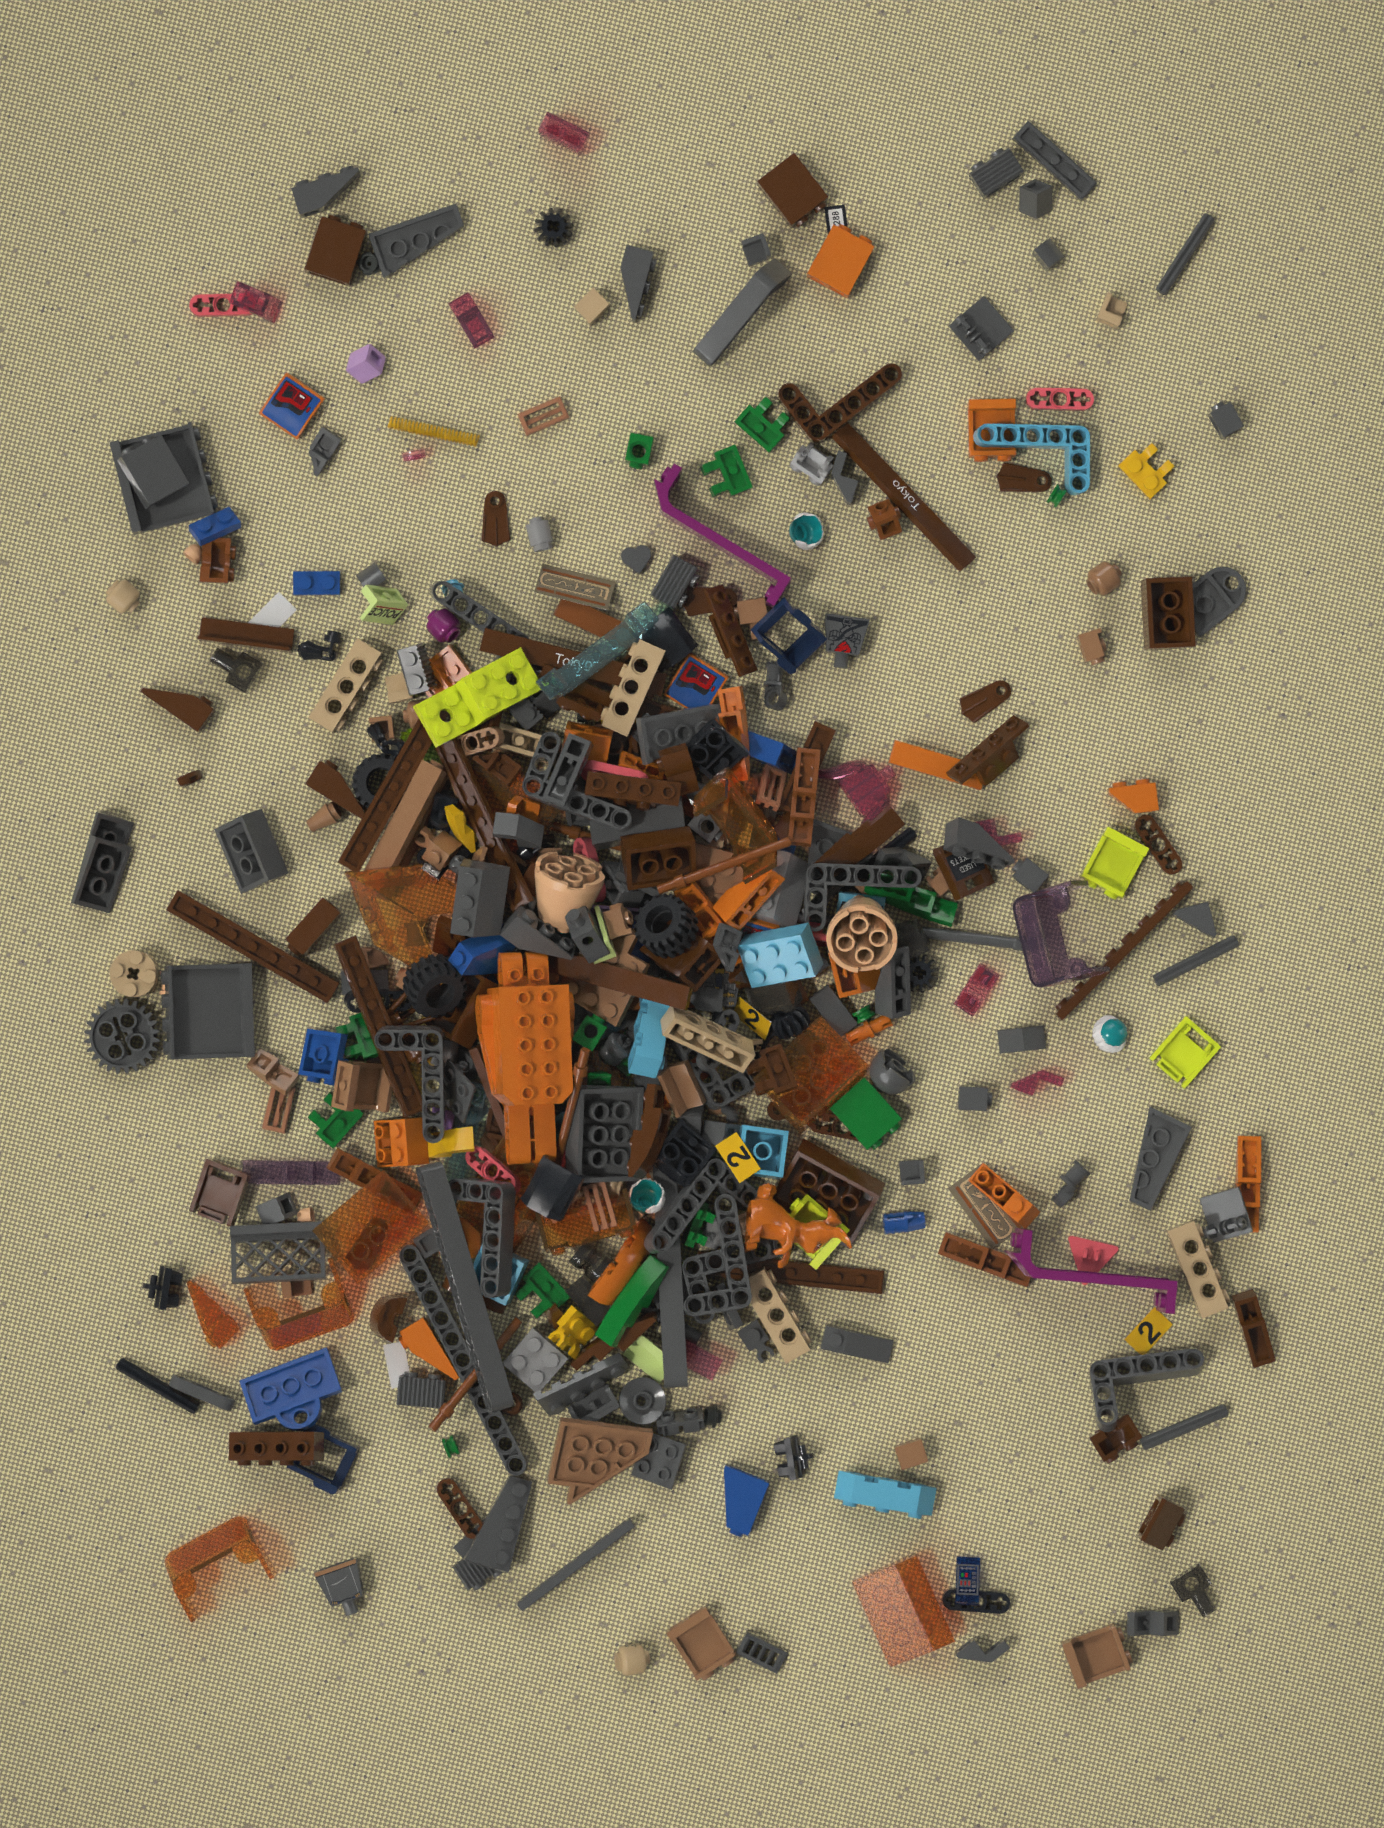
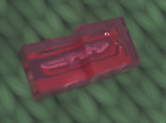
[953,962,1000,1017]

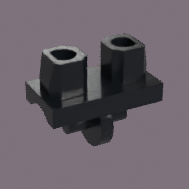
[427,789,459,833]
[142,1266,183,1310]
[774,1435,814,1481]

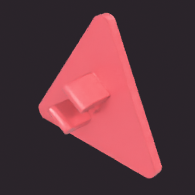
[1068,1236,1118,1285]

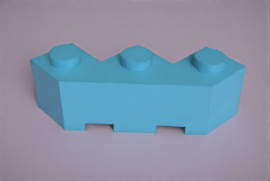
[628,998,670,1078]
[834,1470,937,1519]

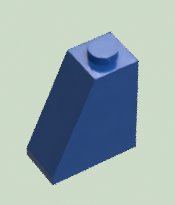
[748,731,797,775]
[448,923,516,975]
[724,1464,769,1537]

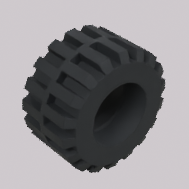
[352,753,411,811]
[634,893,699,959]
[402,954,467,1018]

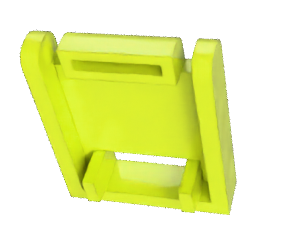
[1149,1016,1221,1089]

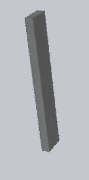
[517,1518,635,1611]

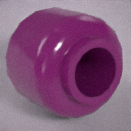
[426,608,461,643]

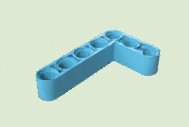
[973,423,1090,496]

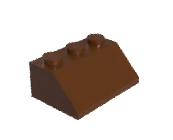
[1140,577,1196,651]
[620,826,697,890]
[425,975,498,1049]

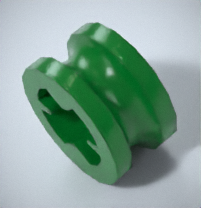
[1046,484,1067,508]
[852,1004,876,1024]
[442,1434,460,1458]

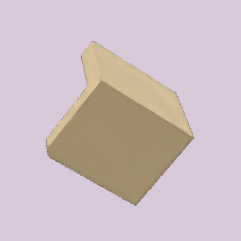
[574,288,610,326]
[1095,292,1127,329]
[385,672,413,704]

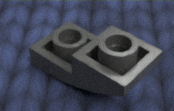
[809,984,858,1038]

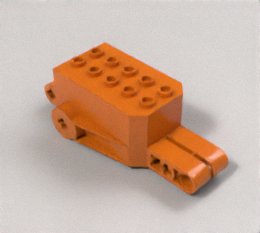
[475,951,575,1165]

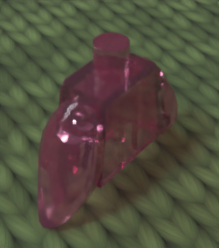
[818,760,896,826]

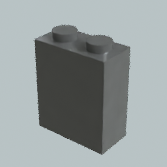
[117,435,189,509]

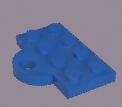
[239,1347,343,1431]

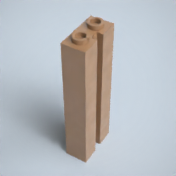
[357,759,451,901]

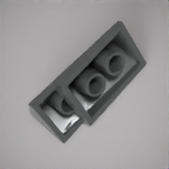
[589,796,688,850]
[71,811,134,913]

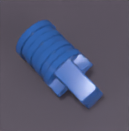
[883,1211,925,1235]

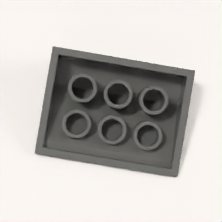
[565,1085,644,1183]

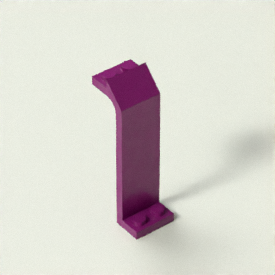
[654,463,791,609]
[1004,1228,1178,1314]

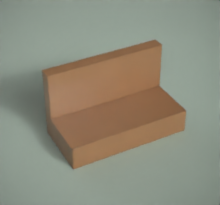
[657,1060,706,1118]

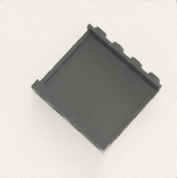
[109,422,218,535]
[161,963,255,1060]

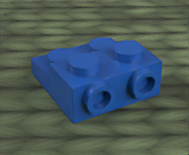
[298,1029,349,1086]

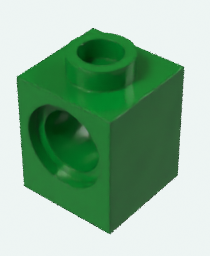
[625,433,654,470]
[572,1014,607,1052]

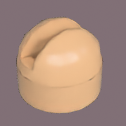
[183,544,202,565]
[297,1207,315,1223]

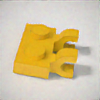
[1118,443,1174,500]
[548,1305,599,1359]

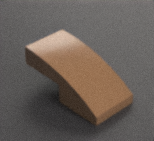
[247,1048,300,1096]

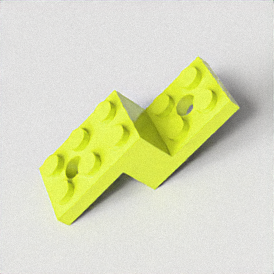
[413,647,543,748]

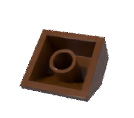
[1136,1494,1186,1551]

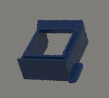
[751,597,827,674]
[287,1424,360,1495]

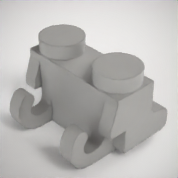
[790,442,834,486]

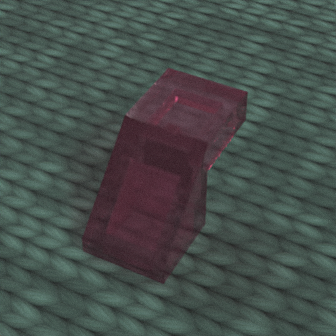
[229,281,283,324]
[448,292,494,349]
[975,818,1022,846]
[1009,1070,1064,1096]
[685,1339,723,1381]

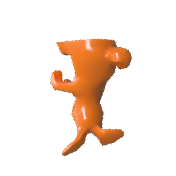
[744,1183,852,1269]

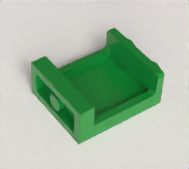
[829,1077,902,1150]

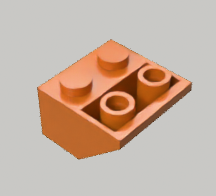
[827,953,880,998]
[374,1117,429,1167]

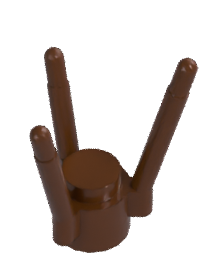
[387,992,436,1025]

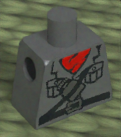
[825,613,870,669]
[565,906,610,964]

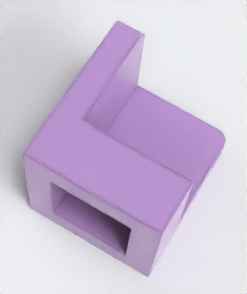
[346,344,386,384]

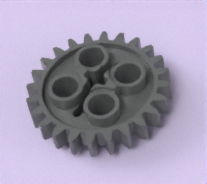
[84,998,161,1074]

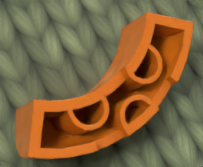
[588,1218,652,1305]

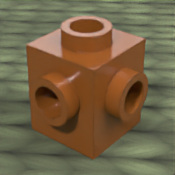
[866,499,902,540]

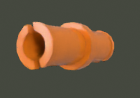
[845,1015,893,1047]

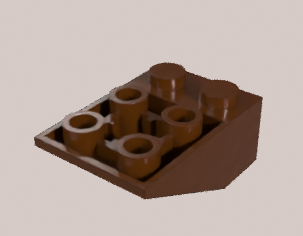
[639,920,721,996]

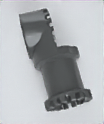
[763,661,787,711]
[1051,1160,1090,1208]

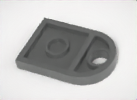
[1193,567,1246,638]

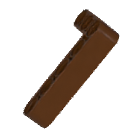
[778,363,902,444]

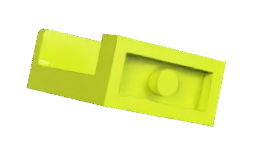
[1080,827,1149,900]
[789,1194,849,1270]

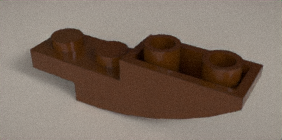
[627,1084,671,1180]

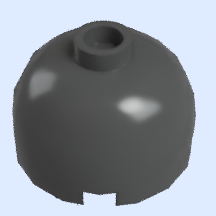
[869,1049,916,1095]

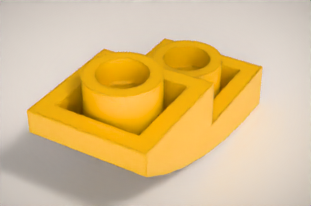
[445,804,477,853]
[428,1126,475,1159]

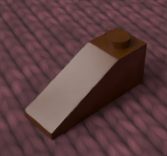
[140,688,216,733]
[305,760,365,819]

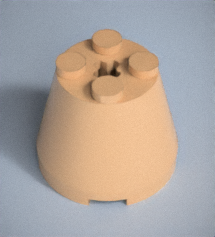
[534,851,605,933]
[826,895,897,973]

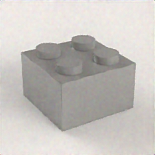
[503,1326,569,1392]

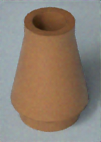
[306,802,342,832]

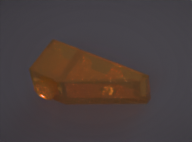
[187,1279,242,1349]

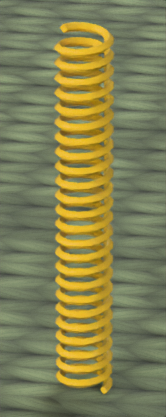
[387,416,480,447]

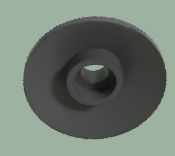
[619,1377,666,1425]

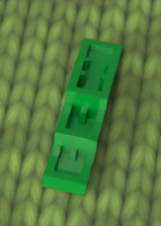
[864,873,958,927]
[595,1255,669,1347]

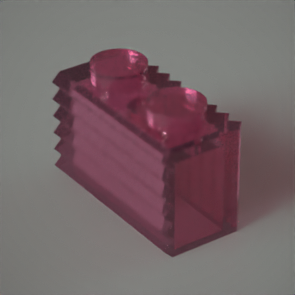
[538,112,590,157]

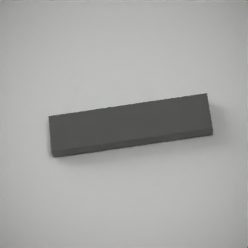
[1012,121,1097,201]

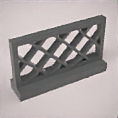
[230,1221,326,1284]

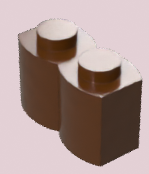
[656,743,699,796]

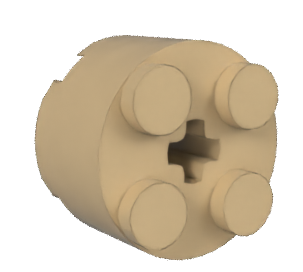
[109,950,159,997]

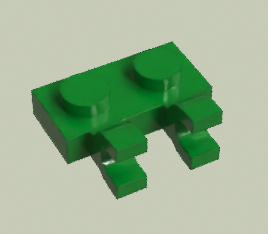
[734,396,790,453]
[700,445,753,498]
[335,1013,378,1061]
[308,1092,364,1149]
[681,1201,716,1248]
[514,1262,571,1319]

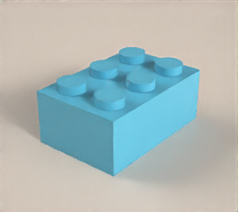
[737,923,823,988]

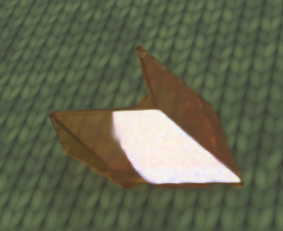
[344,864,456,985]

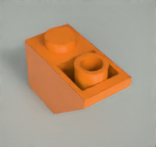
[1107,779,1159,814]

